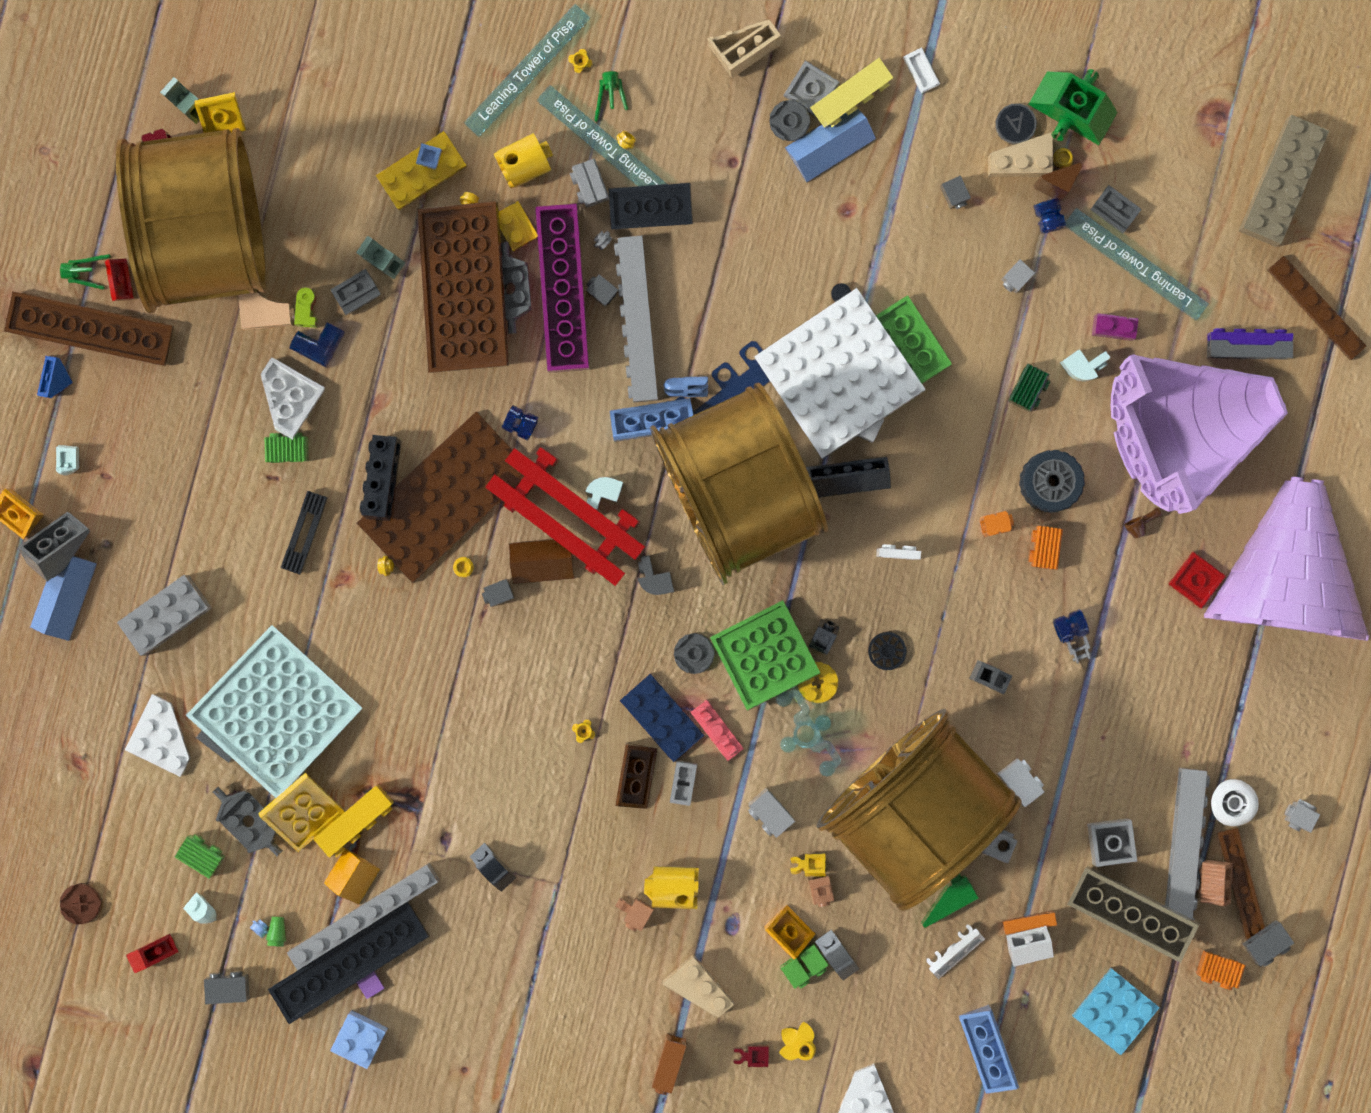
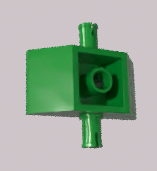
[1028,69,1118,146]

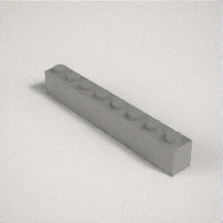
[614,236,658,403]
[1165,768,1210,920]
[287,863,440,970]

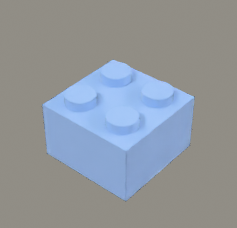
[330,1010,388,1069]

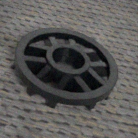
[868,632,907,670]

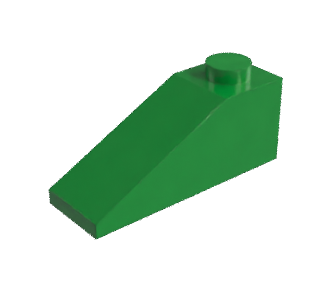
[921,874,979,928]

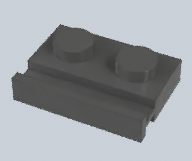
[1090,185,1142,234]
[330,269,381,316]

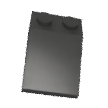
[18,512,90,582]

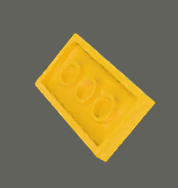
[376,131,467,211]

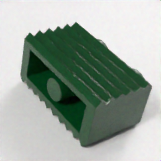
[1008,364,1050,412]

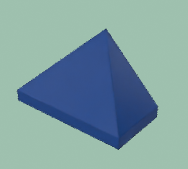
[37,356,73,398]

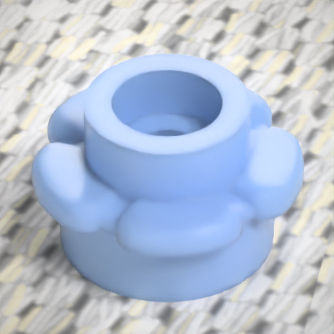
[250,920,269,938]

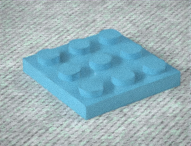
[1072,968,1160,1055]

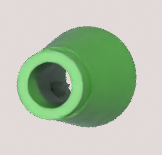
[266,917,286,947]

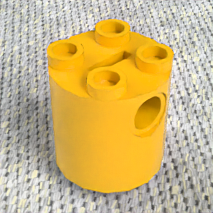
[494,133,554,189]
[644,866,699,909]

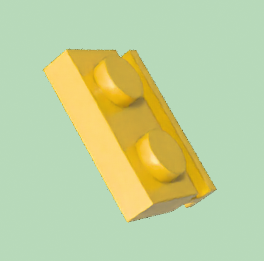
[499,201,538,252]

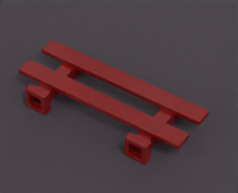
[485,447,645,586]

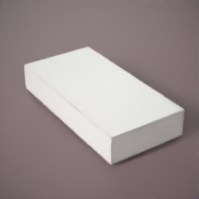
[903,47,940,94]

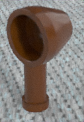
[1124,507,1162,539]

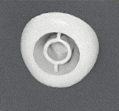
[1211,779,1259,826]

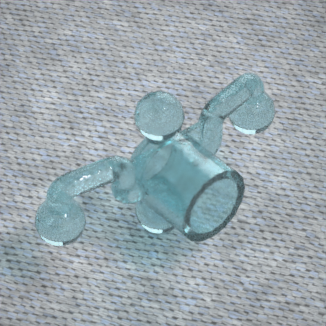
[776,689,841,777]

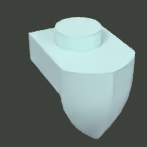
[56,445,79,476]
[184,892,217,924]

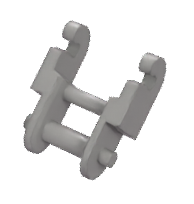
[1065,633,1092,664]

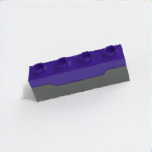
[1207,328,1293,360]

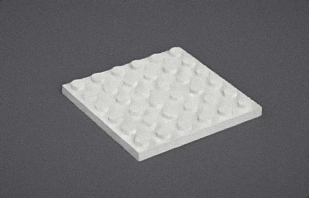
[754,288,925,459]

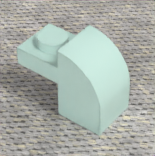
[1060,349,1110,382]
[585,477,623,510]

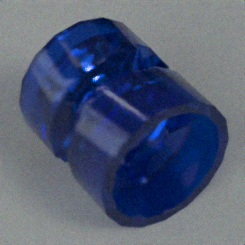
[1033,198,1067,234]
[502,405,539,441]
[1053,609,1090,644]

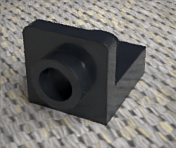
[809,619,839,655]

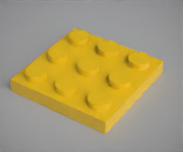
[258,773,344,852]

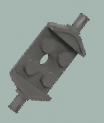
[501,242,532,334]
[212,786,283,857]

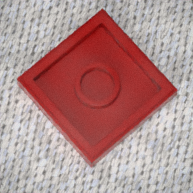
[1168,552,1226,609]

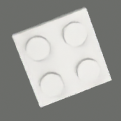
[876,544,921,560]

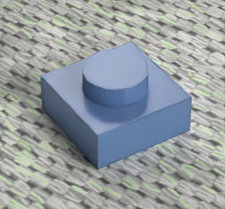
[416,143,442,170]

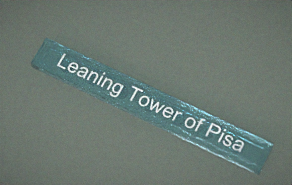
[464,4,590,137]
[537,85,667,186]
[1063,208,1209,321]

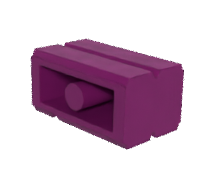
[1092,313,1138,341]

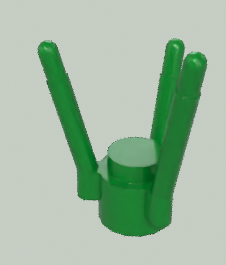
[594,71,628,122]
[60,254,111,290]

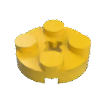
[797,662,838,703]

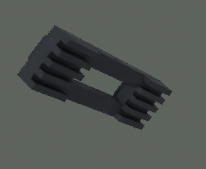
[280,491,328,575]

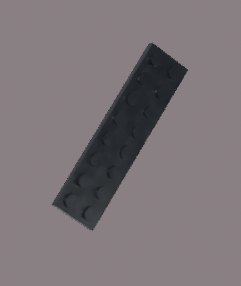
[268,901,430,1024]

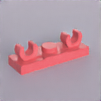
[691,700,744,761]

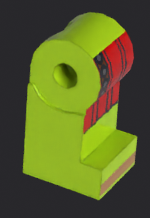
[294,287,318,328]

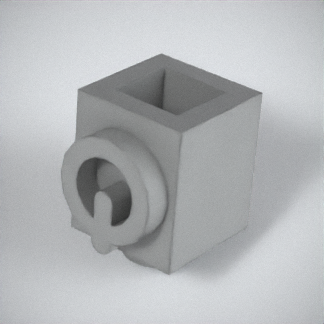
[1284,799,1320,833]

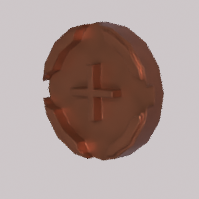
[60,883,102,925]

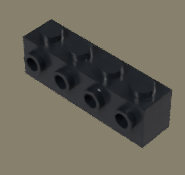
[360,435,402,521]
[806,457,891,498]

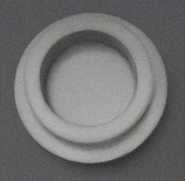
[594,231,612,250]

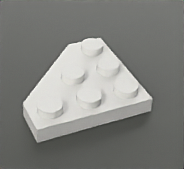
[261,357,325,440]
[125,694,191,777]
[838,1064,894,1113]

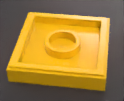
[195,92,246,133]

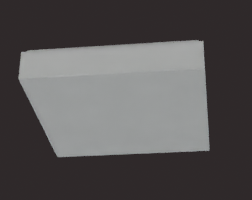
[783,61,840,116]

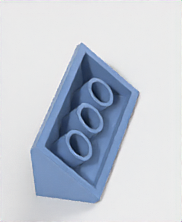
[785,109,876,182]
[610,398,693,442]
[30,556,97,641]
[959,1005,1019,1094]

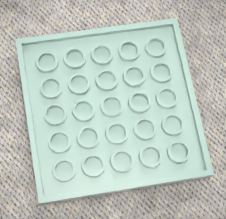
[186,625,363,798]

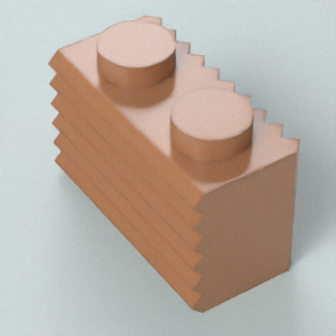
[1198,860,1232,906]

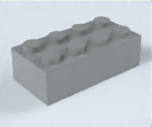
[117,575,212,656]

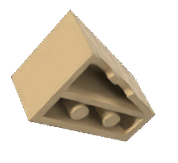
[707,20,782,78]
[988,132,1053,177]
[662,954,734,1018]

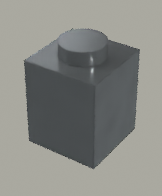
[940,175,971,210]
[586,275,619,308]
[482,579,515,607]

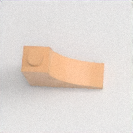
[238,291,295,330]

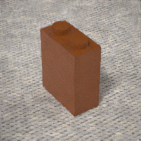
[652,1033,686,1095]

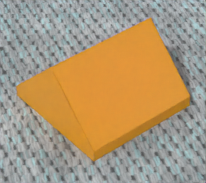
[0,488,44,540]
[324,848,380,904]
[764,905,815,960]

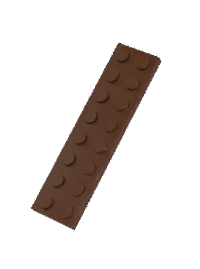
[4,291,174,366]

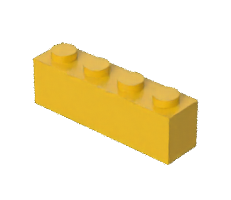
[313,784,394,858]

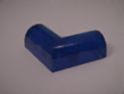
[289,322,345,368]

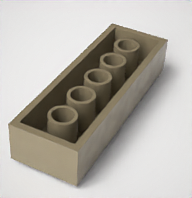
[1239,115,1329,247]
[1067,866,1200,963]

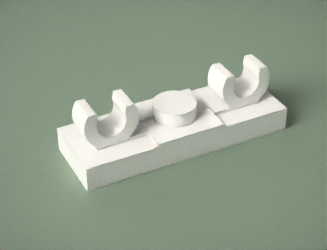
[926,924,985,979]

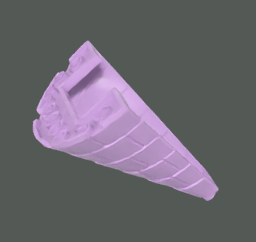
[1111,354,1288,514]
[1204,477,1369,641]

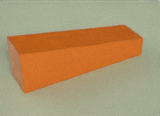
[1002,911,1057,934]

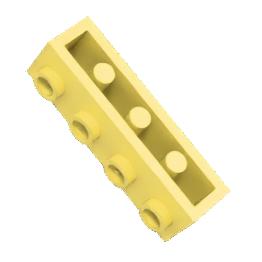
[810,58,893,128]

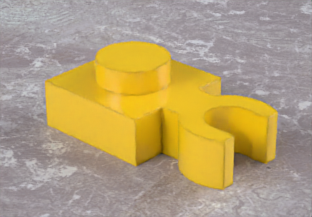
[790,854,826,877]

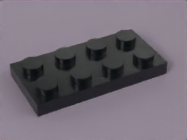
[608,183,693,230]

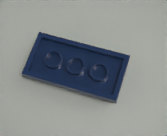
[619,674,704,762]

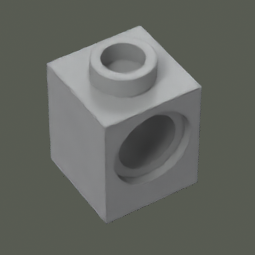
[1001,260,1035,293]

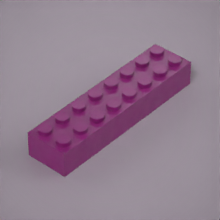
[535,204,589,373]

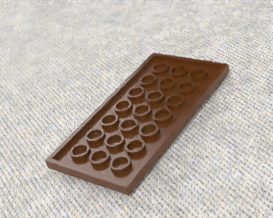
[417,201,509,373]
[357,412,524,583]

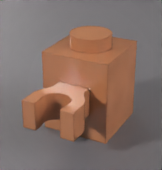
[808,874,834,907]
[615,898,654,932]

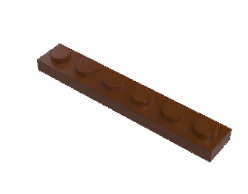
[1267,256,1366,360]
[1216,827,1265,940]

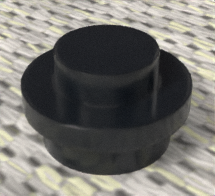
[831,283,851,302]

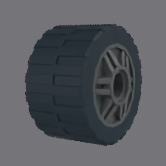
[1019,450,1085,513]

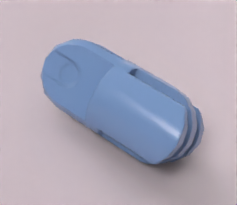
[664,377,708,397]

